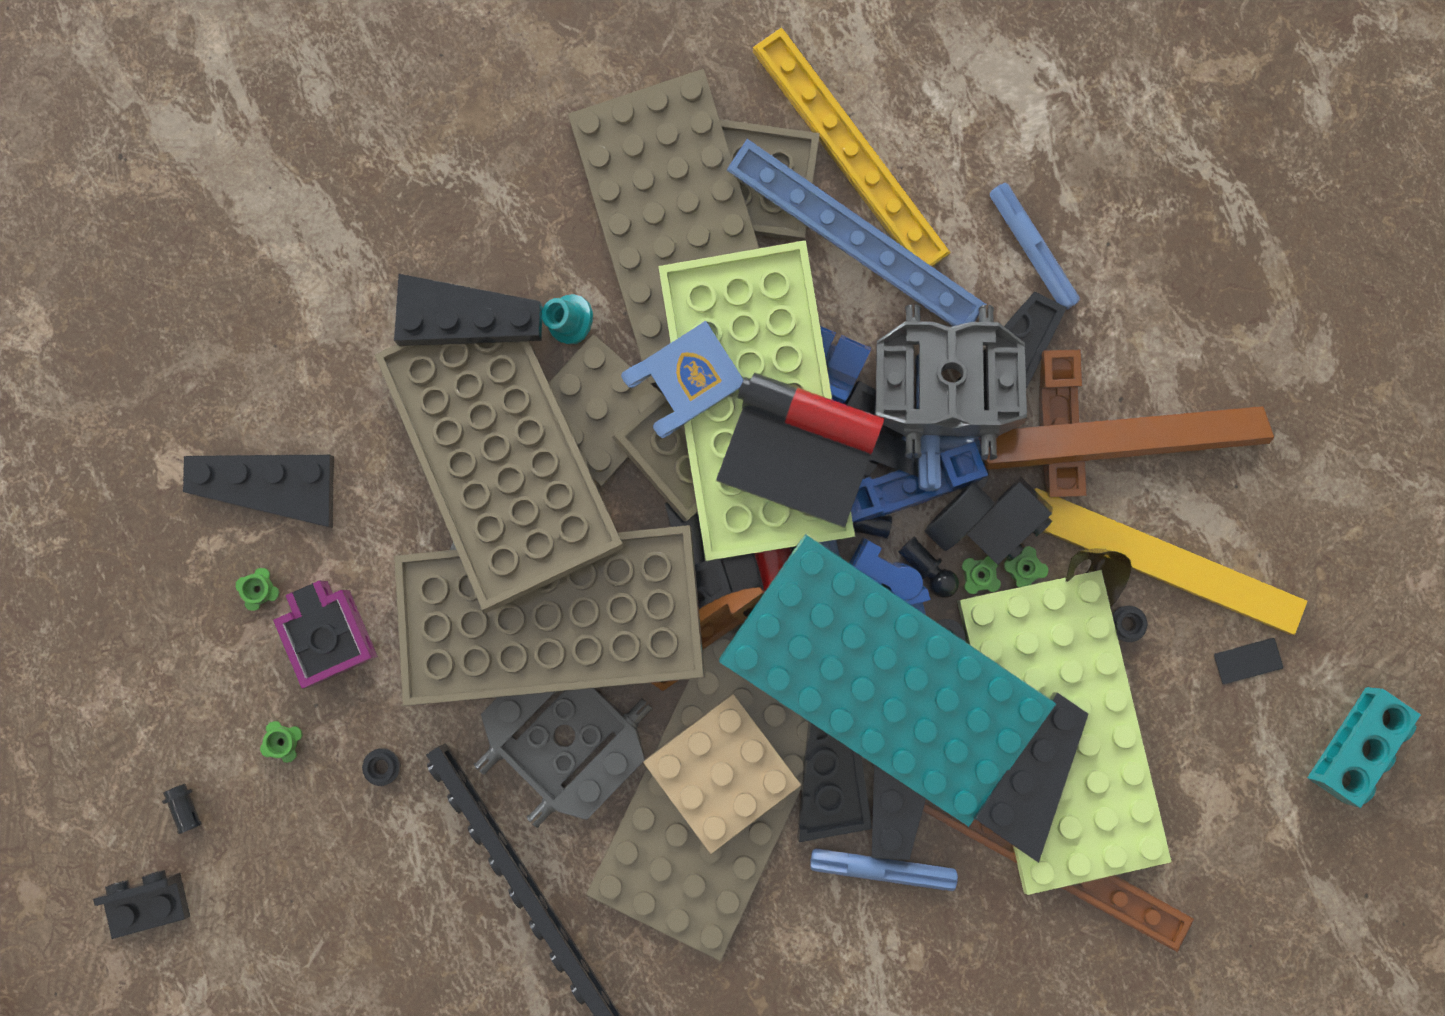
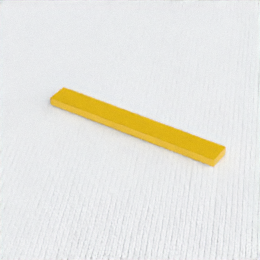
[753,27,951,267]
[1034,488,1308,635]

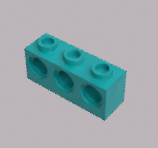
[1307,687,1421,808]

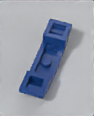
[851,441,988,523]

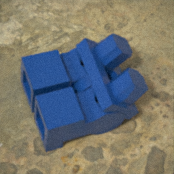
[820,326,871,404]
[849,537,931,615]

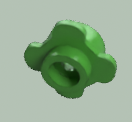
[1004,546,1048,588]
[962,556,1001,594]
[236,568,280,611]
[260,721,303,763]

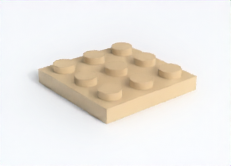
[643,694,801,854]

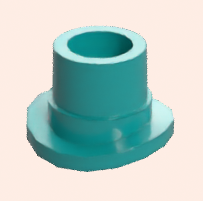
[542,294,593,345]

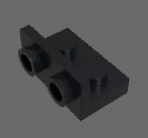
[93,870,190,939]

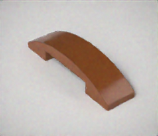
[1039,349,1087,497]
[652,587,765,691]

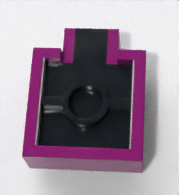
[273,580,378,689]

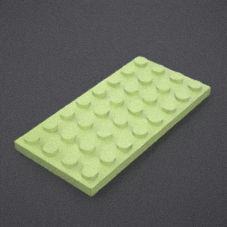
[658,240,855,561]
[957,570,1172,895]

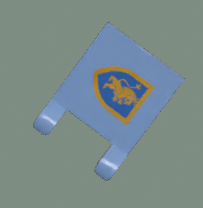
[621,321,743,438]

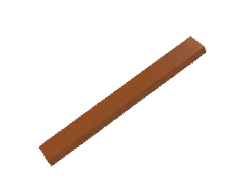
[979,406,1274,470]
[923,799,1194,952]

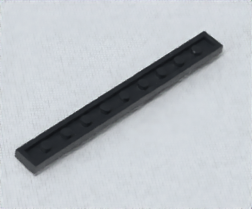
[426,743,622,1016]

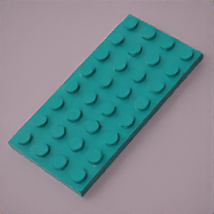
[719,534,1056,827]

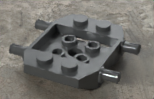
[876,304,1027,460]
[474,688,653,828]

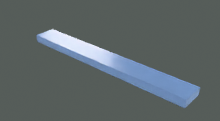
[727,139,987,326]

